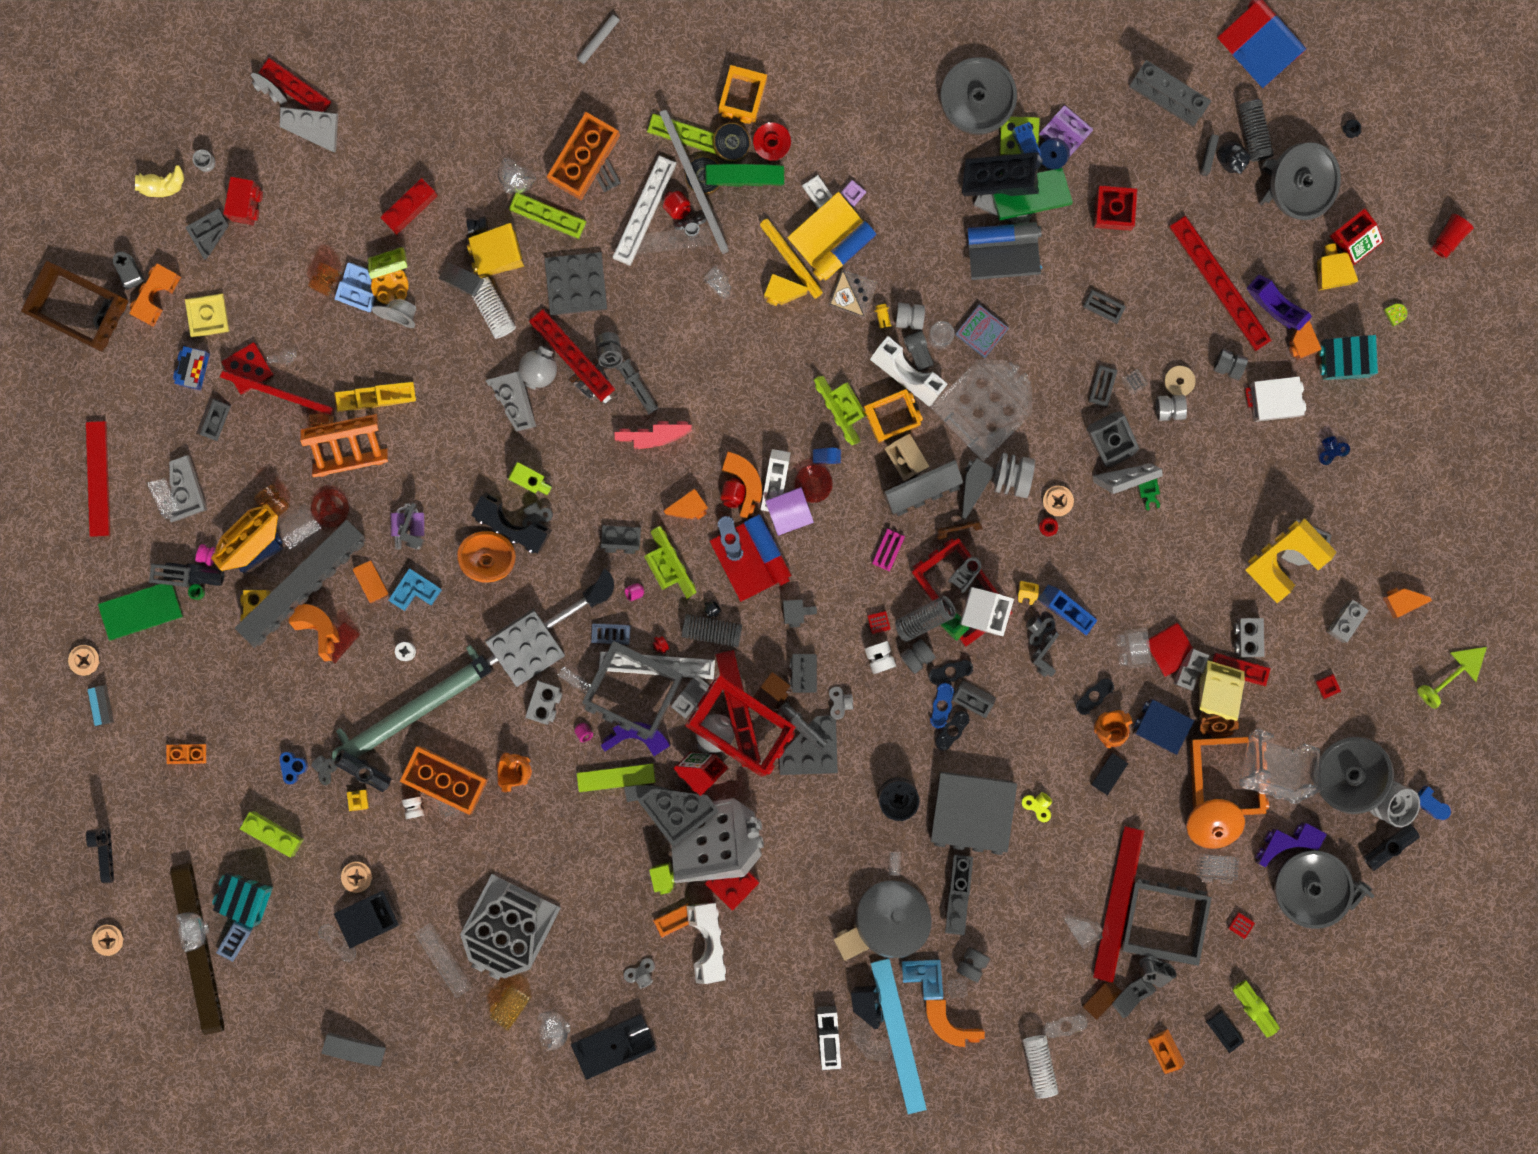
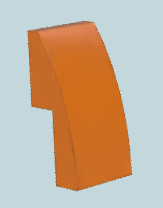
[166,744,206,764]

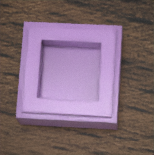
[840,180,866,207]

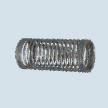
[1238,99,1274,162]
[895,596,956,642]
[681,614,742,648]

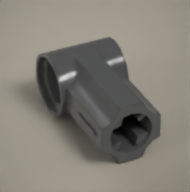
[903,330,934,371]

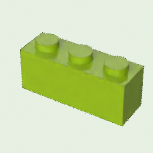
[240,811,304,858]

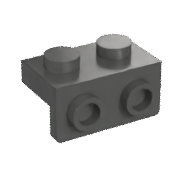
[790,654,817,693]

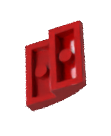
[1144,622,1193,677]

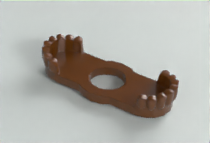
[937,520,983,539]

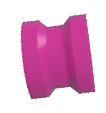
[195,544,215,566]

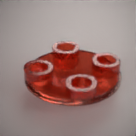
[794,465,833,503]

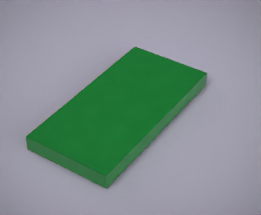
[992,168,1073,220]
[98,584,184,641]

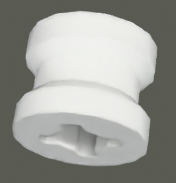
[395,642,416,661]

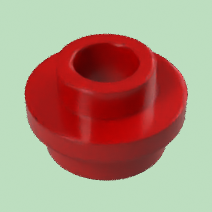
[1039,517,1058,537]
[652,636,669,655]

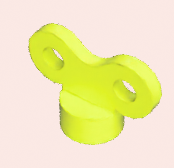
[1022,792,1053,822]

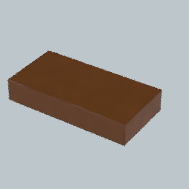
[1082,981,1122,1020]

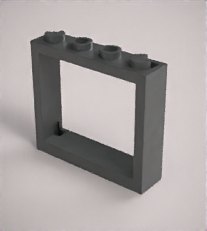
[582,641,683,740]
[1120,878,1212,966]

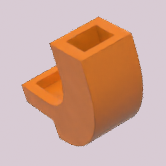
[722,452,762,519]
[289,604,340,662]
[925,998,985,1047]

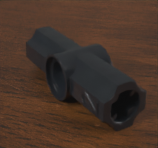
[163,562,225,586]
[334,750,392,792]
[1363,824,1420,871]

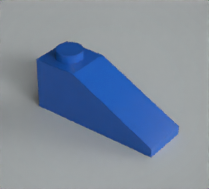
[1037,584,1097,636]

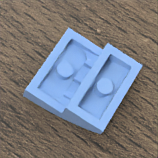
[335,262,376,312]

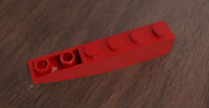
[715,650,761,767]

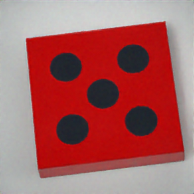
[221,342,274,395]

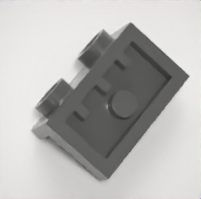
[601,525,641,554]

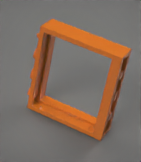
[1189,736,1269,815]

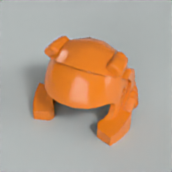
[1094,710,1132,748]
[496,753,532,792]

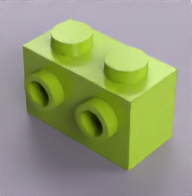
[649,862,676,895]

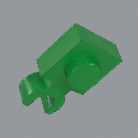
[1138,478,1160,511]

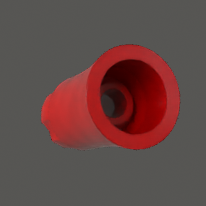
[1431,213,1474,259]

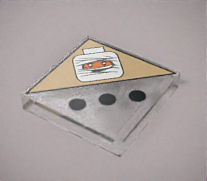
[829,269,878,319]

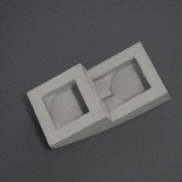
[1173,649,1209,691]
[671,675,710,719]

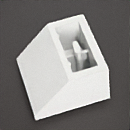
[960,587,1014,636]

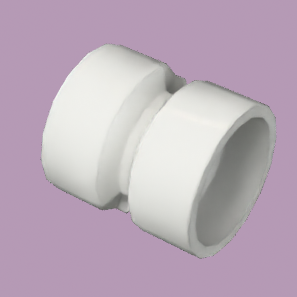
[864,641,896,674]

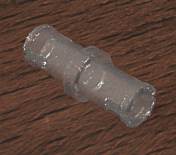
[558,666,591,694]

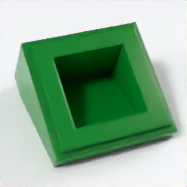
[941,613,969,641]

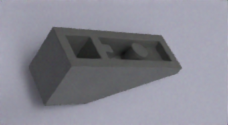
[961,458,996,520]

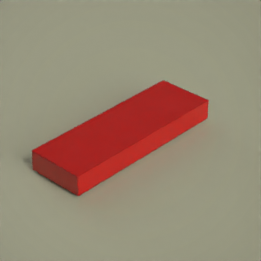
[1212,653,1271,687]

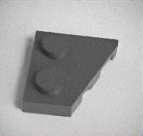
[185,209,229,260]

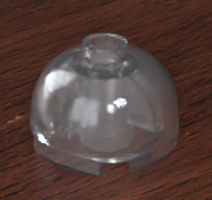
[497,158,536,194]
[176,912,209,953]
[537,1011,571,1052]

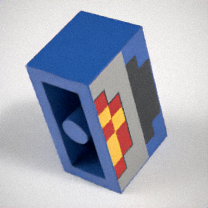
[173,346,210,391]

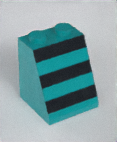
[1318,335,1378,380]
[212,872,273,928]

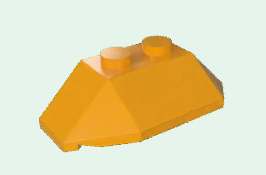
[211,504,278,571]

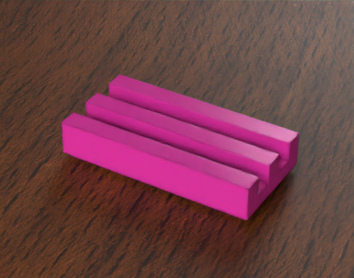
[872,529,905,572]

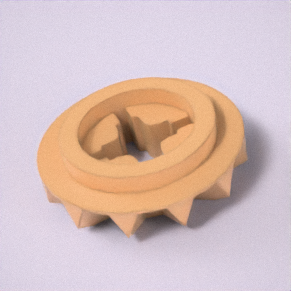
[1043,486,1074,516]
[68,645,100,676]
[341,862,372,893]
[92,924,124,956]

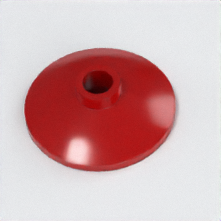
[753,122,791,161]

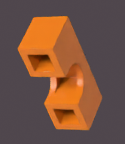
[129,264,181,327]

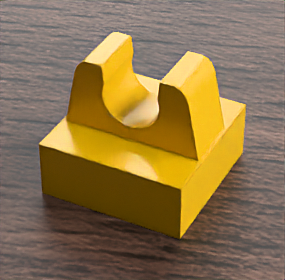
[1018,581,1039,605]
[347,789,369,811]

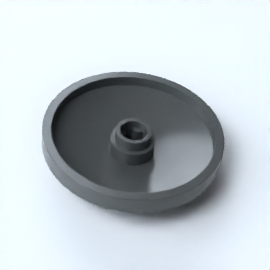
[940,57,1017,135]
[1271,142,1341,220]
[1315,737,1394,814]
[1275,850,1354,929]
[855,881,932,958]

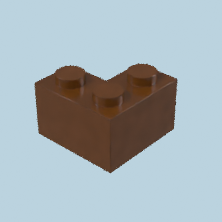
[753,672,791,712]

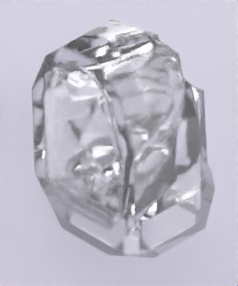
[703,265,731,299]

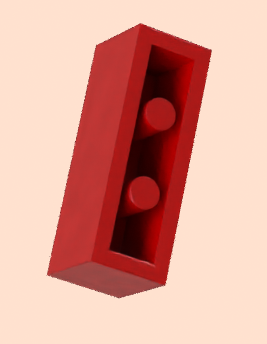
[380,178,438,235]

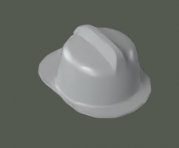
[372,299,416,328]

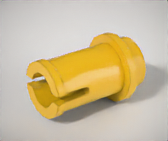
[874,304,892,329]

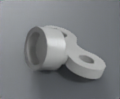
[829,687,854,720]
[624,958,655,988]

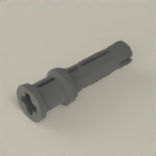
[616,359,659,415]
[776,701,828,751]

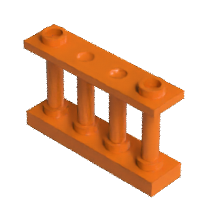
[300,414,388,477]

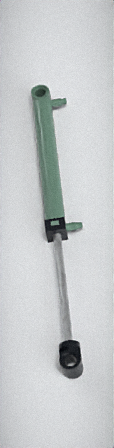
[332,583,598,761]

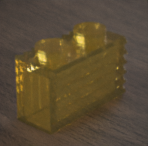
[489,984,532,1031]

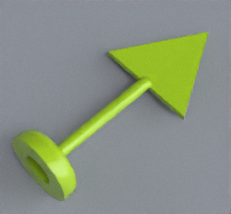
[1417,647,1487,709]

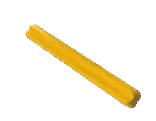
[760,219,823,299]

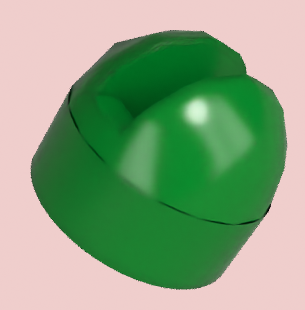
[188,584,205,600]

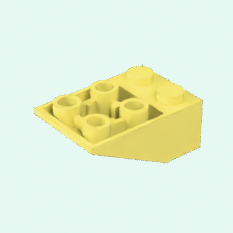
[1199,660,1245,721]

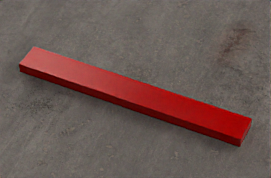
[1169,216,1272,352]
[1093,826,1145,982]

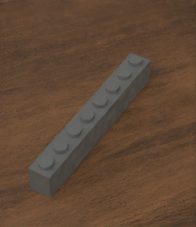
[235,520,366,648]

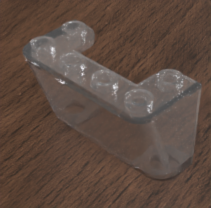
[1239,729,1322,804]

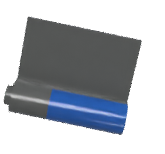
[968,222,1042,280]

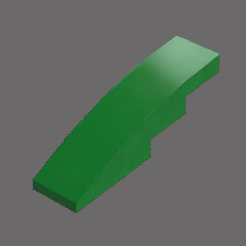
[705,164,785,187]

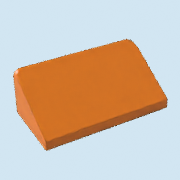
[352,560,389,603]
[1147,1029,1185,1074]

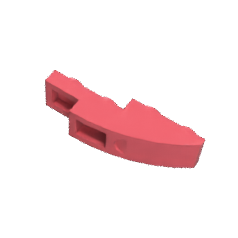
[615,421,692,449]

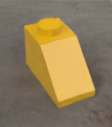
[764,274,808,306]

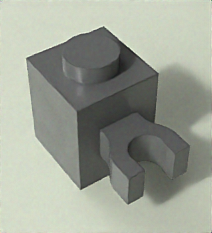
[783,600,817,628]

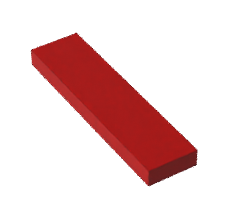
[258,58,332,112]

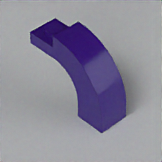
[1246,274,1312,330]
[601,722,671,756]

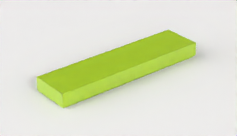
[647,113,717,155]
[509,192,586,239]
[577,763,655,792]

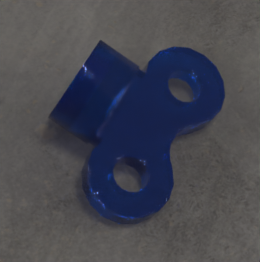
[1318,436,1350,465]

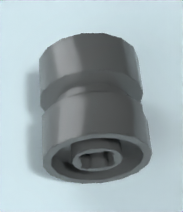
[595,332,623,369]
[1213,348,1248,381]
[900,639,936,674]
[956,947,991,983]

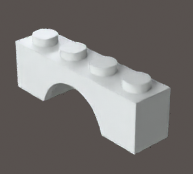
[870,337,947,407]
[687,902,726,984]

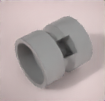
[896,302,925,330]
[1156,395,1187,421]

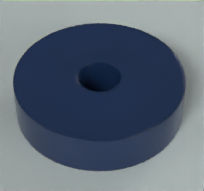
[1039,138,1070,169]

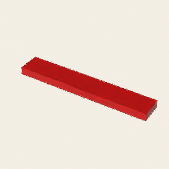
[529,309,615,402]
[220,370,335,415]
[86,421,110,537]

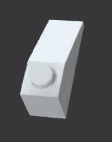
[761,449,791,511]

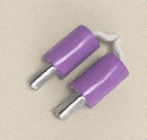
[391,504,424,550]

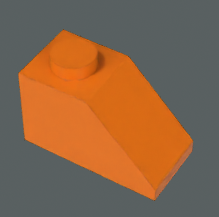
[1289,320,1321,360]
[664,489,708,520]
[1383,587,1432,618]

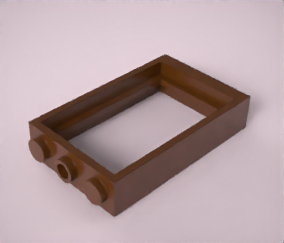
[20,260,128,352]

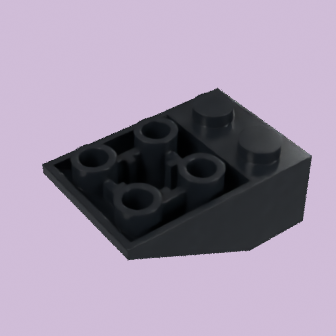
[334,889,403,949]

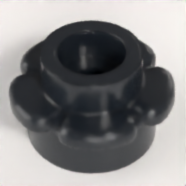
[1343,119,1361,138]
[704,599,721,617]

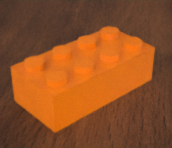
[547,112,620,200]
[400,746,489,815]

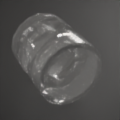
[928,321,955,349]

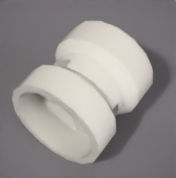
[402,796,425,819]

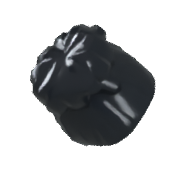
[1217,141,1251,174]

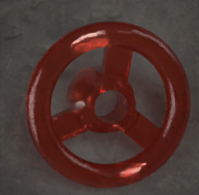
[311,489,349,527]

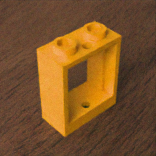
[719,65,767,124]
[863,389,923,443]

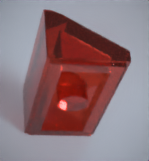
[332,622,360,663]

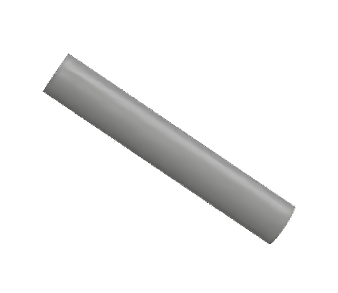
[577,14,620,65]

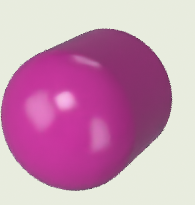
[625,583,644,601]
[574,723,593,742]

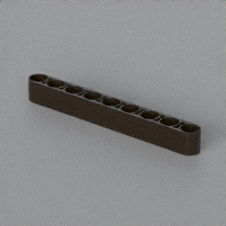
[170,862,225,1035]

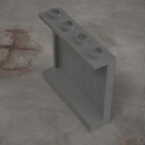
[930,771,1017,855]

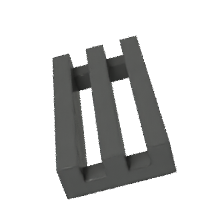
[1200,134,1219,176]
[596,158,621,192]
[1083,290,1126,324]
[1089,365,1118,407]
[149,563,191,587]

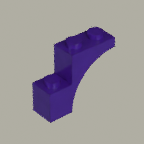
[1255,822,1327,867]

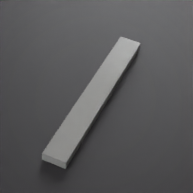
[659,110,729,254]

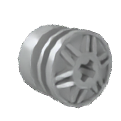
[994,453,1035,498]
[1369,781,1420,827]

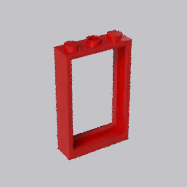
[911,538,1012,647]
[684,675,796,777]

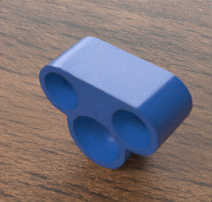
[813,448,841,464]
[279,752,308,784]

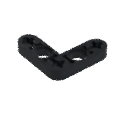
[86,827,114,883]

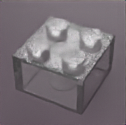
[1116,628,1152,669]

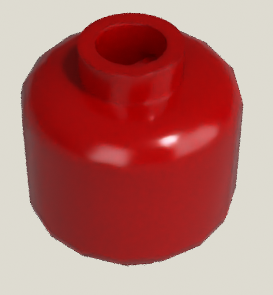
[663,191,691,219]
[720,478,746,508]

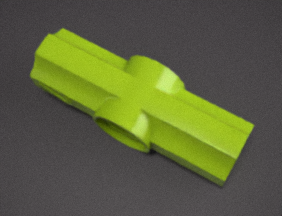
[1232,980,1280,1038]

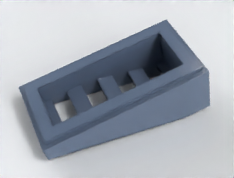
[591,624,631,645]
[216,920,253,962]

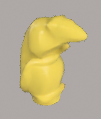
[135,165,184,197]

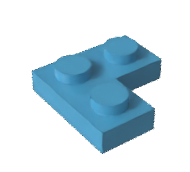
[388,568,442,611]
[902,960,943,1000]

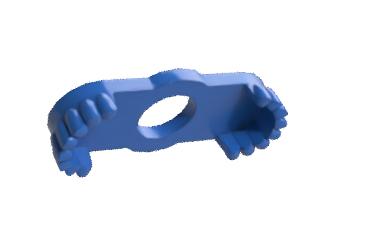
[930,683,954,729]

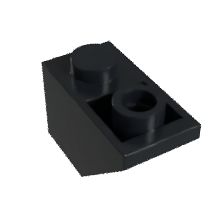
[851,985,884,1029]

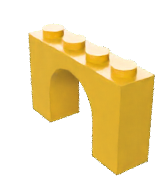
[1245,518,1337,603]

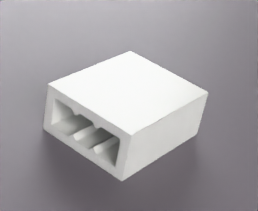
[1249,377,1306,422]

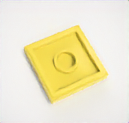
[185,293,230,338]

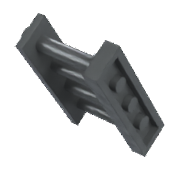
[1129,60,1211,127]

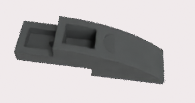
[945,855,973,936]

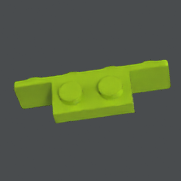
[814,376,867,445]
[644,526,696,599]

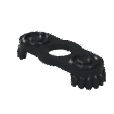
[928,660,974,685]
[1076,678,1115,715]
[935,711,970,751]

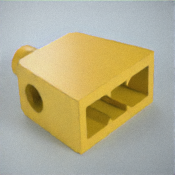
[1317,244,1358,291]

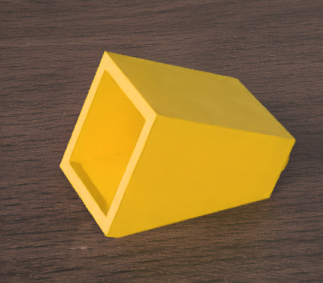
[467,223,524,278]

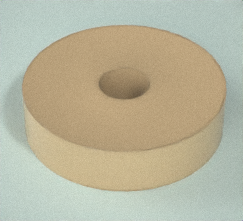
[1164,366,1196,396]

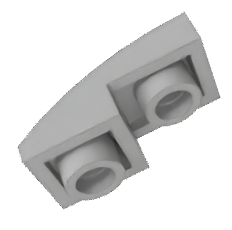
[251,73,288,105]

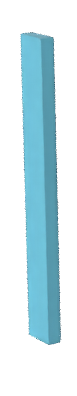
[870,958,927,1114]

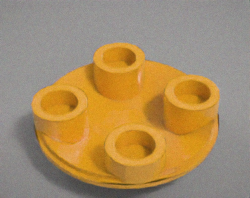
[371,270,408,305]

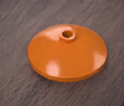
[457,531,516,582]
[1186,799,1245,849]

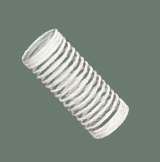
[472,277,516,339]
[1022,1035,1059,1099]

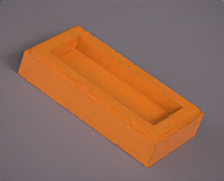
[653,903,689,938]

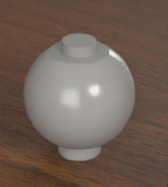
[519,345,557,390]
[696,714,734,754]

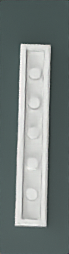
[613,155,677,266]
[599,652,715,679]

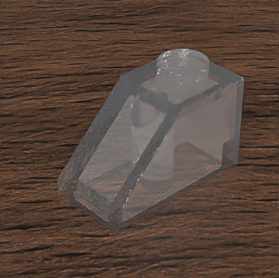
[1061,913,1103,950]

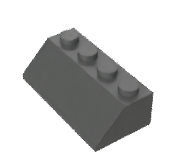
[883,460,963,517]

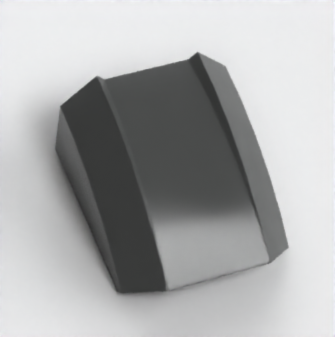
[1086,411,1139,467]

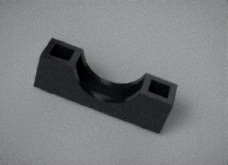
[471,492,552,554]

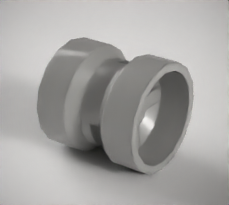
[192,149,216,172]

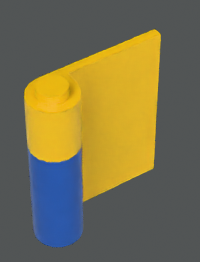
[787,192,876,281]

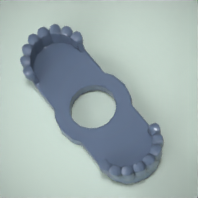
[718,516,743,561]

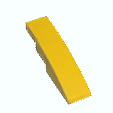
[334,382,416,412]

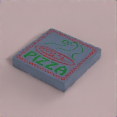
[955,305,1009,359]

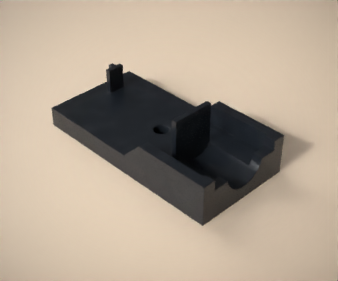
[962,152,1043,197]
[571,1013,657,1080]

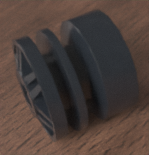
[878,777,920,821]

